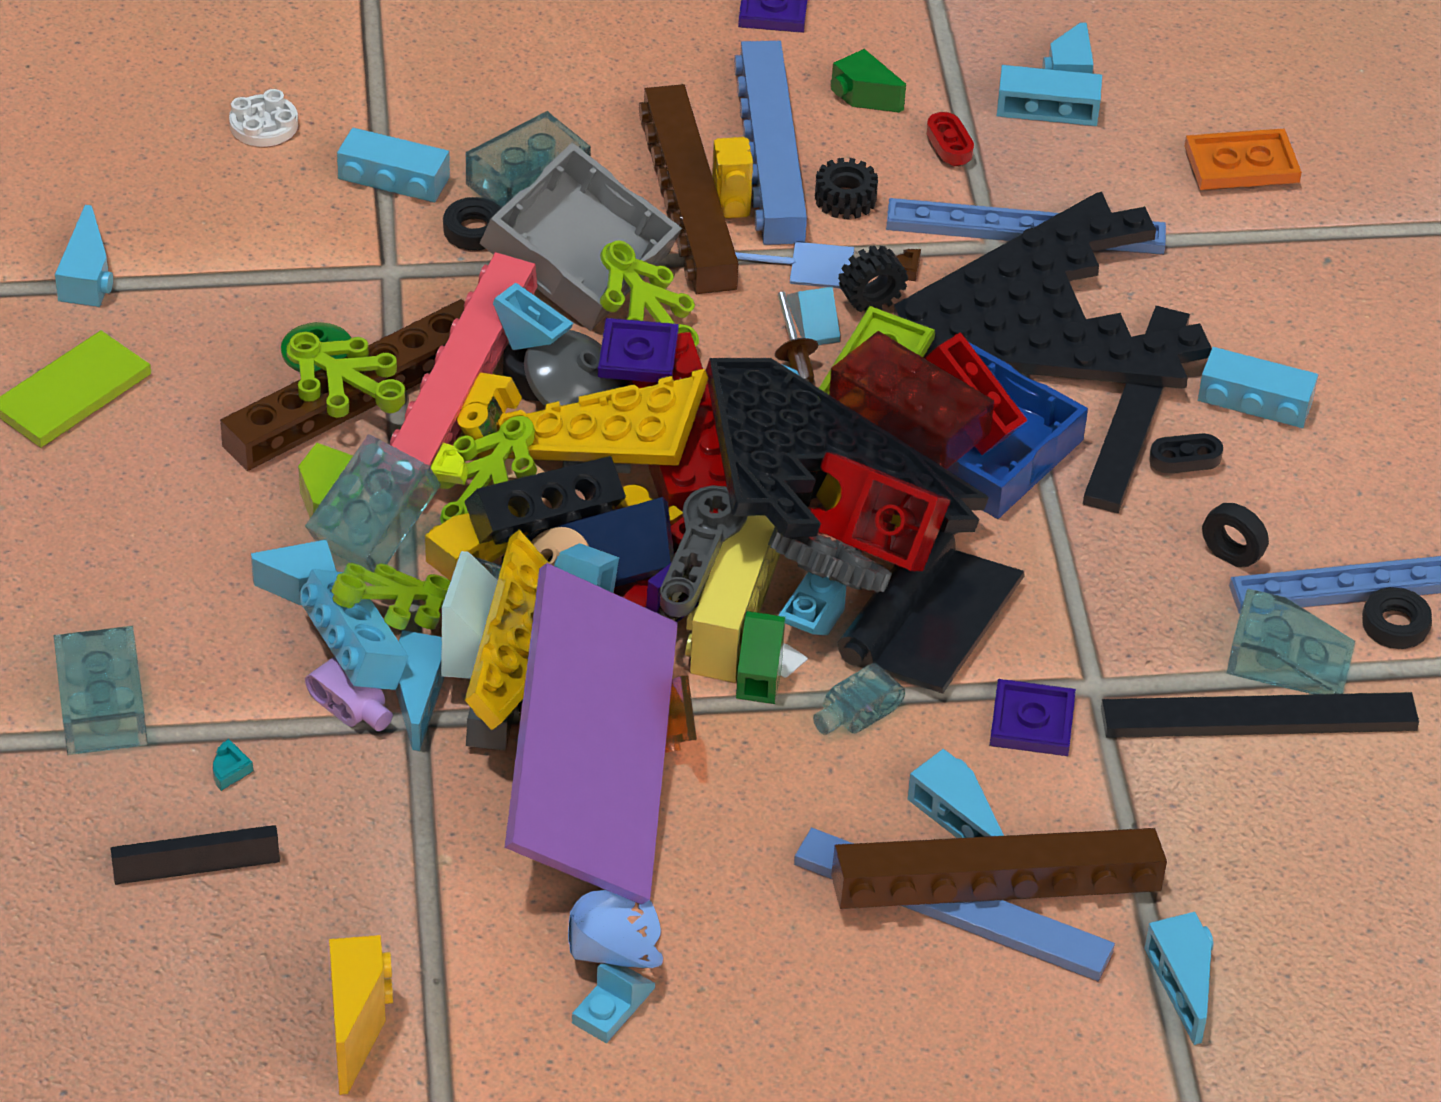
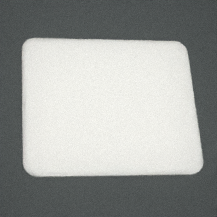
[781,643,808,678]

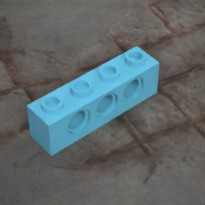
[300,569,409,690]

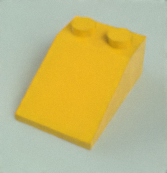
[329,935,393,1095]

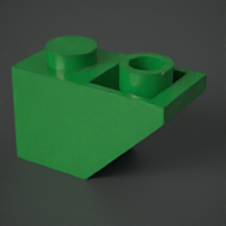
[736,611,785,704]

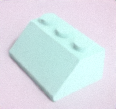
[441,551,498,679]

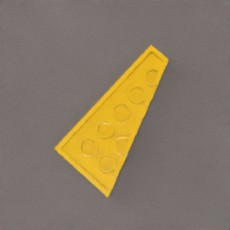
[476,369,708,465]
[465,529,550,730]

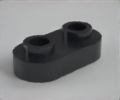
[1149,433,1223,473]

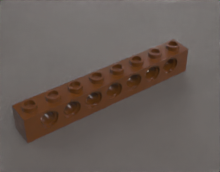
[220,299,465,471]

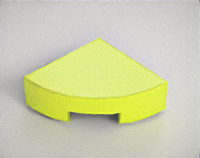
[428,443,468,485]

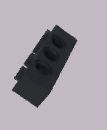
[464,456,626,545]

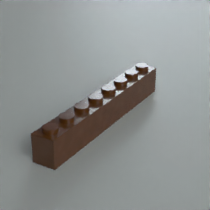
[639,84,739,294]
[831,828,1167,909]

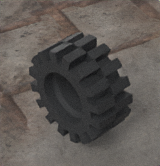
[815,158,878,219]
[838,245,908,312]

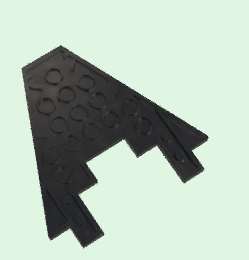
[894,192,1212,389]
[705,358,989,539]

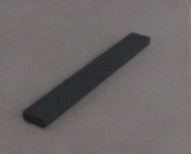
[1083,306,1190,513]
[1101,692,1419,738]

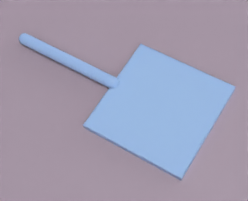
[735,242,854,289]

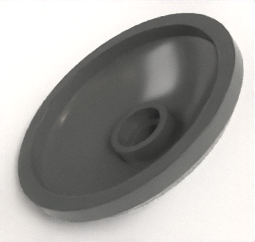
[524,330,625,407]

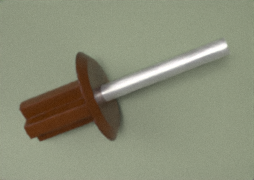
[775,292,818,384]

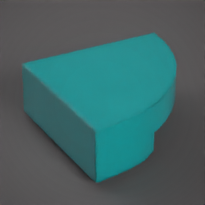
[213,739,253,791]

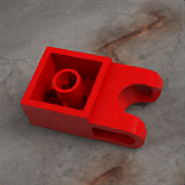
[808,452,951,572]

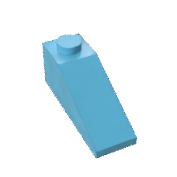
[55,205,113,307]
[395,630,445,751]
[907,749,1004,838]
[1144,912,1214,1045]

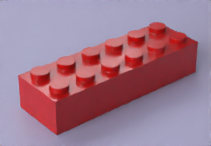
[624,332,727,512]

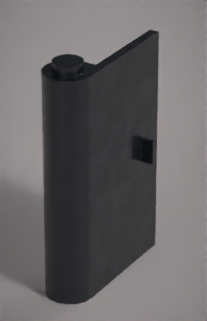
[838,530,1025,694]

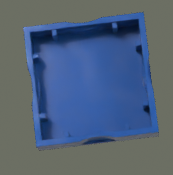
[881,342,1088,519]

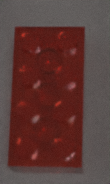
[829,331,994,469]

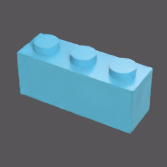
[996,65,1102,126]
[337,127,450,203]
[1197,347,1319,428]

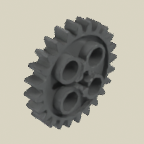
[768,528,892,592]

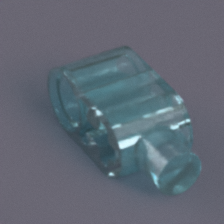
[813,663,906,735]

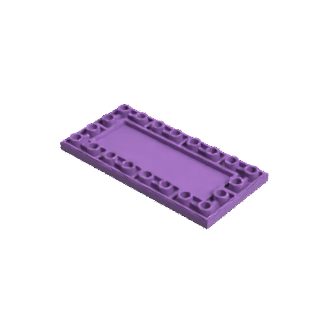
[504,563,678,904]

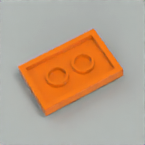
[1184,128,1302,190]

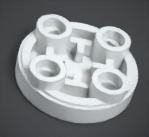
[229,89,298,147]

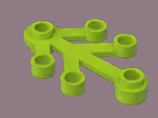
[600,240,699,347]
[287,332,405,418]
[435,416,537,523]
[331,563,451,630]

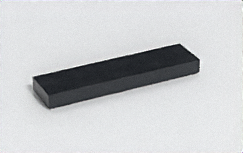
[110,825,280,885]

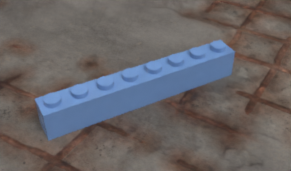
[734,40,807,245]

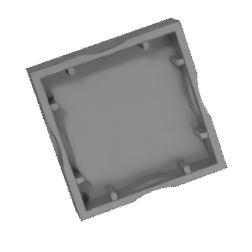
[479,142,682,331]

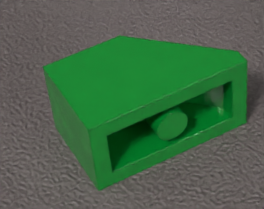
[831,49,906,112]

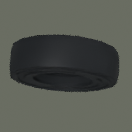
[443,197,501,250]
[1202,503,1269,567]
[1362,587,1432,649]

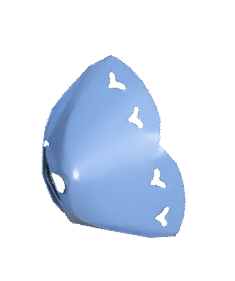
[568,890,663,968]

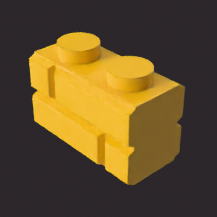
[712,137,753,218]

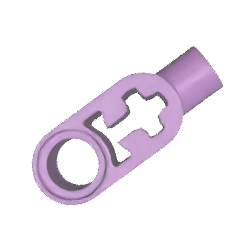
[305,656,393,731]

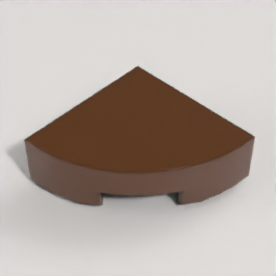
[896,249,921,281]

